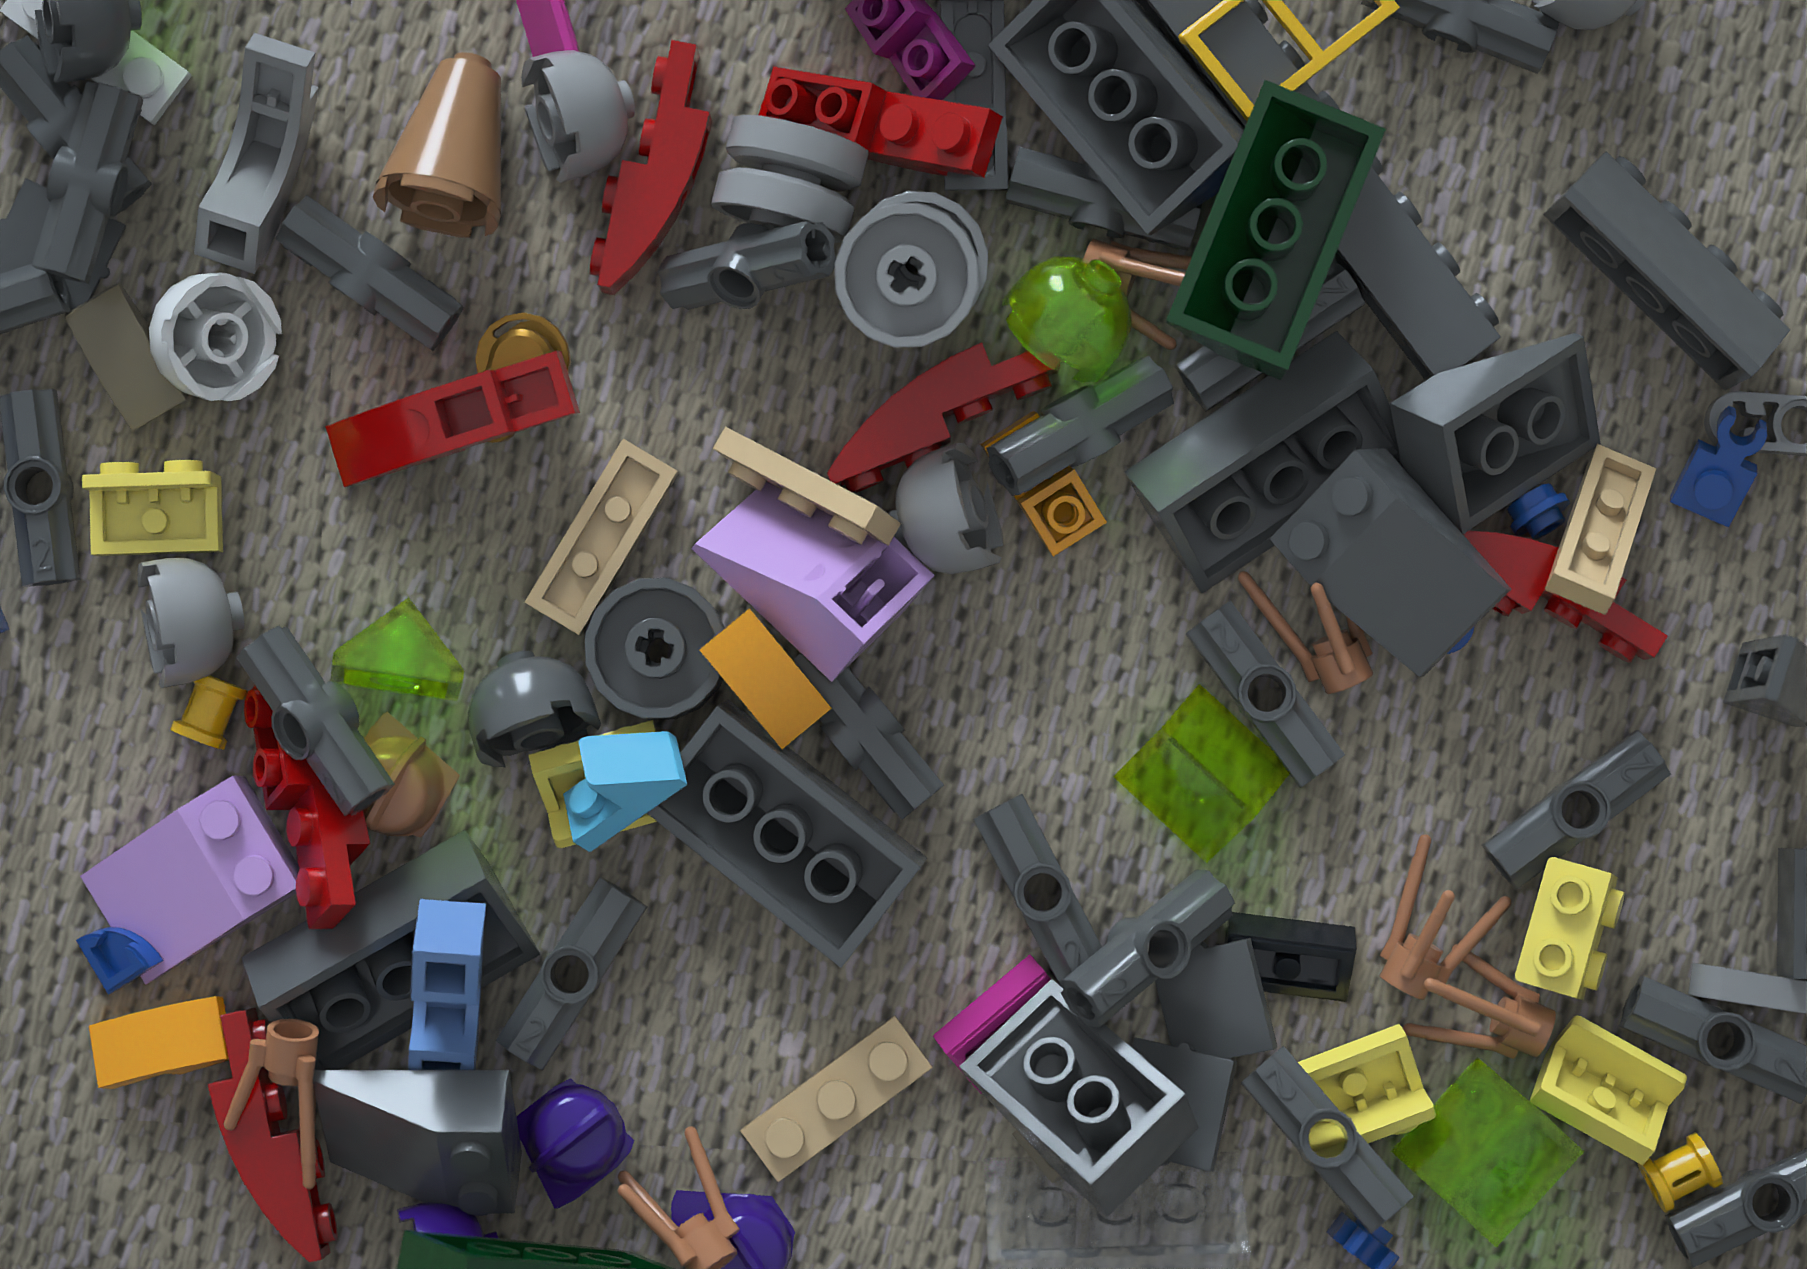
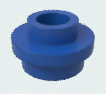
[1507,483,1570,540]

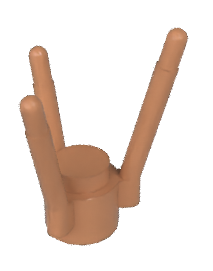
[1077,239,1192,350]
[1238,571,1373,694]
[1379,834,1512,1000]
[1403,944,1556,1059]
[224,1019,319,1189]
[618,1126,740,1269]

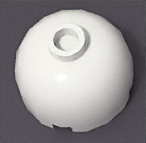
[149,272,282,401]

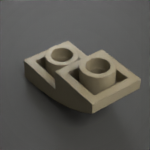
[64,282,188,432]

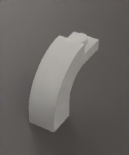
[194,33,318,274]

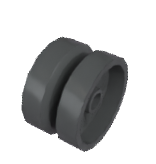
[585,578,725,720]

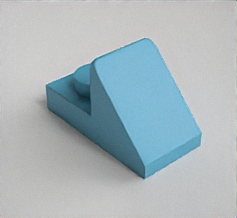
[563,731,687,852]

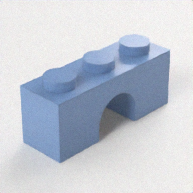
[408,899,486,1070]

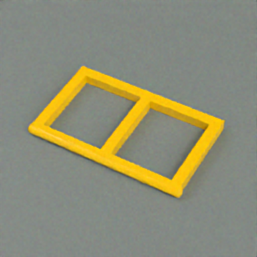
[1178,0,1400,121]

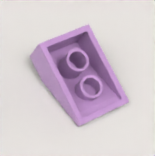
[80,776,299,985]

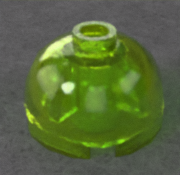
[1002,256,1132,382]

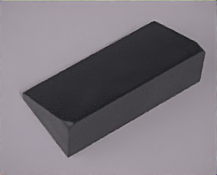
[1225,912,1357,1002]

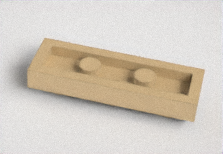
[713,426,901,546]
[524,439,679,636]
[1545,444,1656,615]
[740,1015,933,1182]

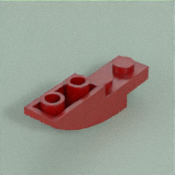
[590,40,712,295]
[758,66,1003,178]
[827,342,1061,493]
[325,351,580,487]
[1463,531,1668,663]
[244,685,370,929]
[207,1007,338,1262]

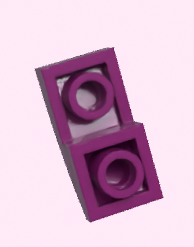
[845,0,976,100]

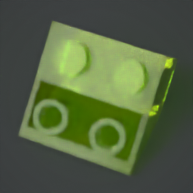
[1390,1057,1585,1248]

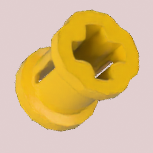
[170,675,248,750]
[1638,1132,1723,1213]

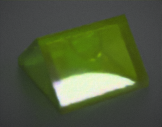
[330,597,465,701]
[1113,683,1290,863]

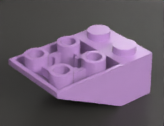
[692,482,935,682]

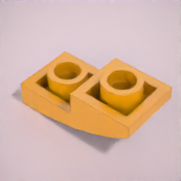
[980,410,1107,557]
[700,608,832,749]
[89,996,229,1089]

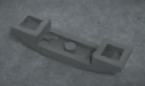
[941,0,1008,191]

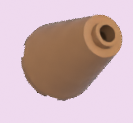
[373,52,501,238]

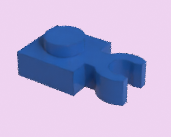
[1670,406,1767,527]
[1326,1212,1400,1269]

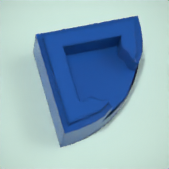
[76,927,164,995]

